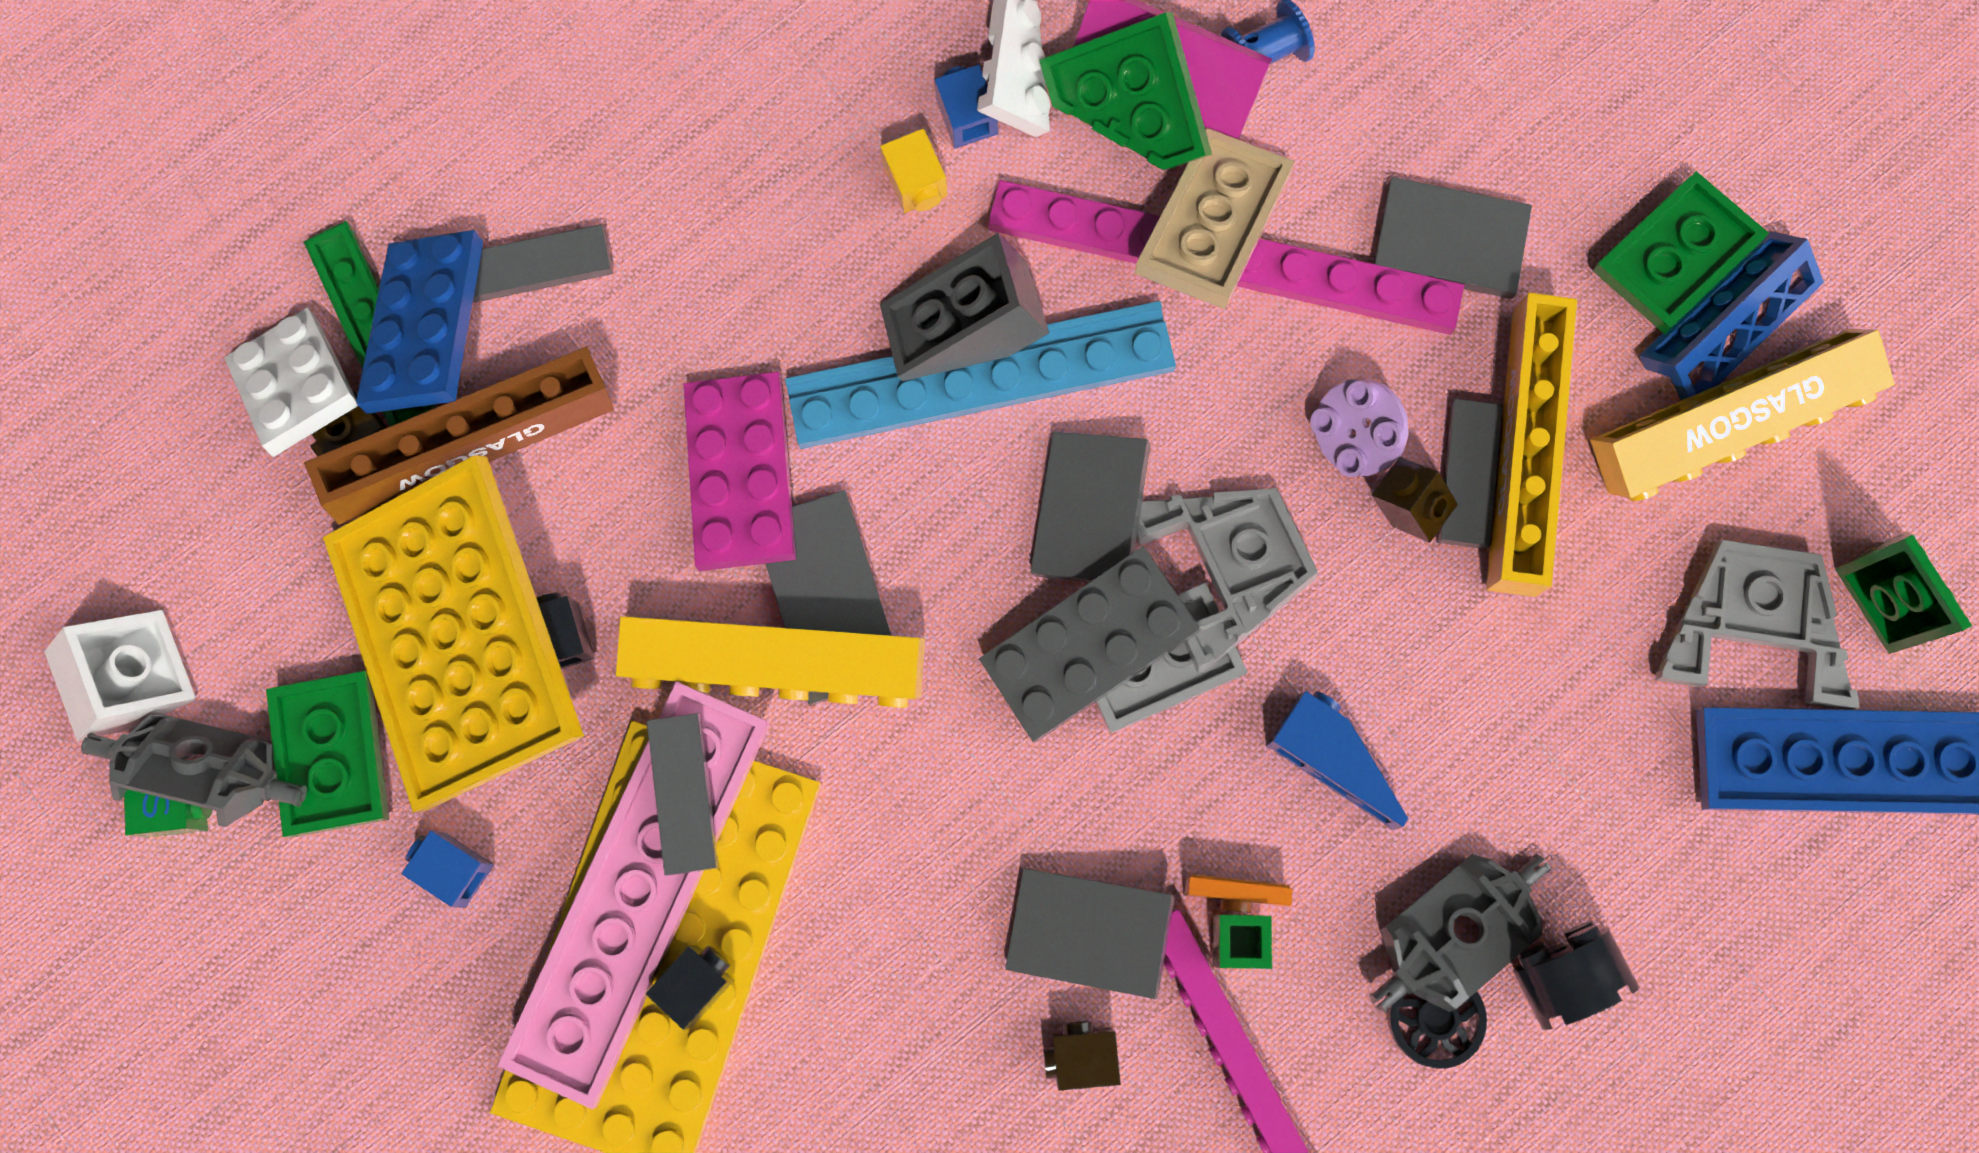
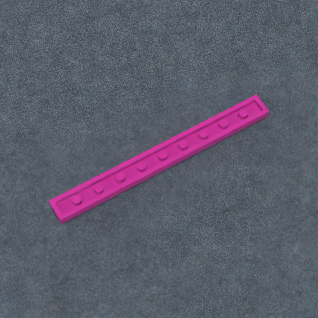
[988,180,1464,335]

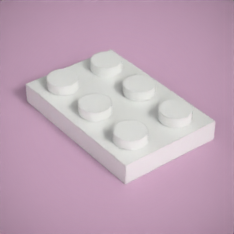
[224,307,358,457]

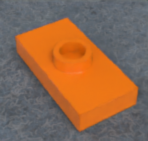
[1183,874,1293,913]

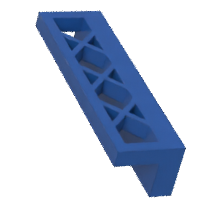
[1639,231,1824,400]

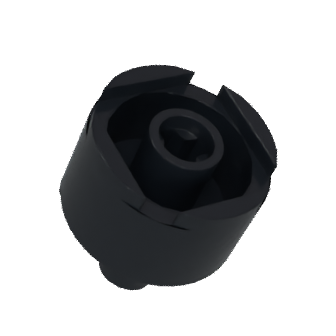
[1512,921,1640,1030]

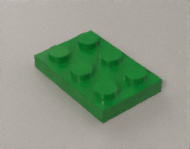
[1593,171,1769,334]
[266,671,390,838]

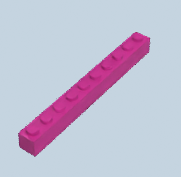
[1164,909,1309,1153]

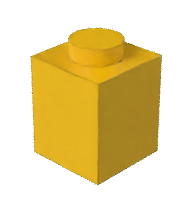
[880,128,948,214]

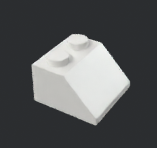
[44,610,196,742]

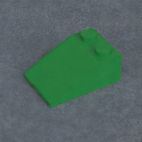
[1835,532,1972,654]

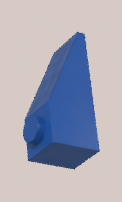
[1266,691,1409,830]

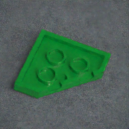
[1039,12,1212,170]

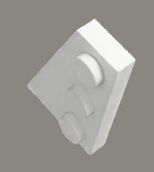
[977,0,1050,137]

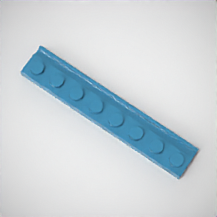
[785,301,1176,449]

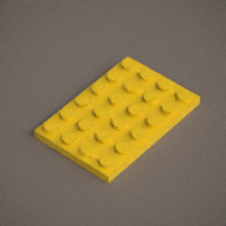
[323,455,584,813]

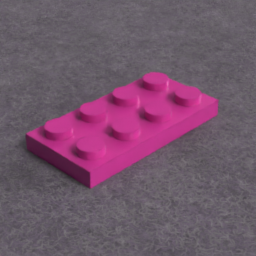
[683,372,796,571]

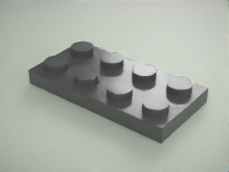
[979,546,1202,742]

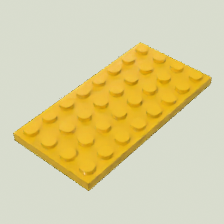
[490,720,822,1153]

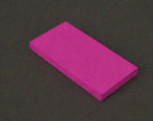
[1074,0,1273,140]

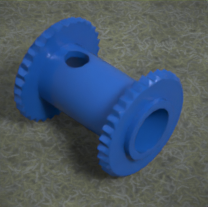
[1221,0,1315,65]

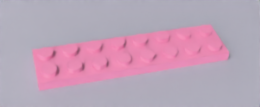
[497,682,770,1109]

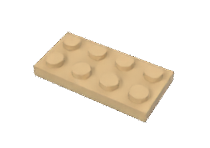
[1134,128,1295,309]

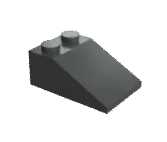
[880,233,1049,381]

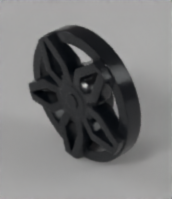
[1388,992,1487,1069]

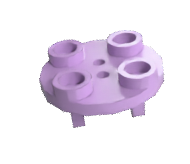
[1310,379,1408,477]

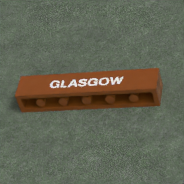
[304,346,614,525]

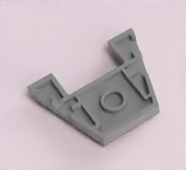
[1137,488,1318,674]
[1655,540,1859,710]

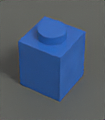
[934,64,998,149]
[401,830,494,908]

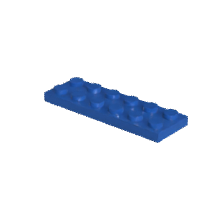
[1696,708,1979,815]

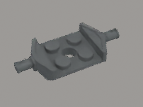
[81,715,307,827]
[1369,854,1551,1013]

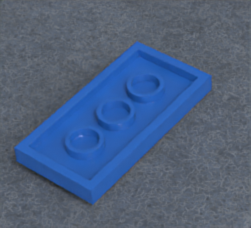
[356,230,483,414]

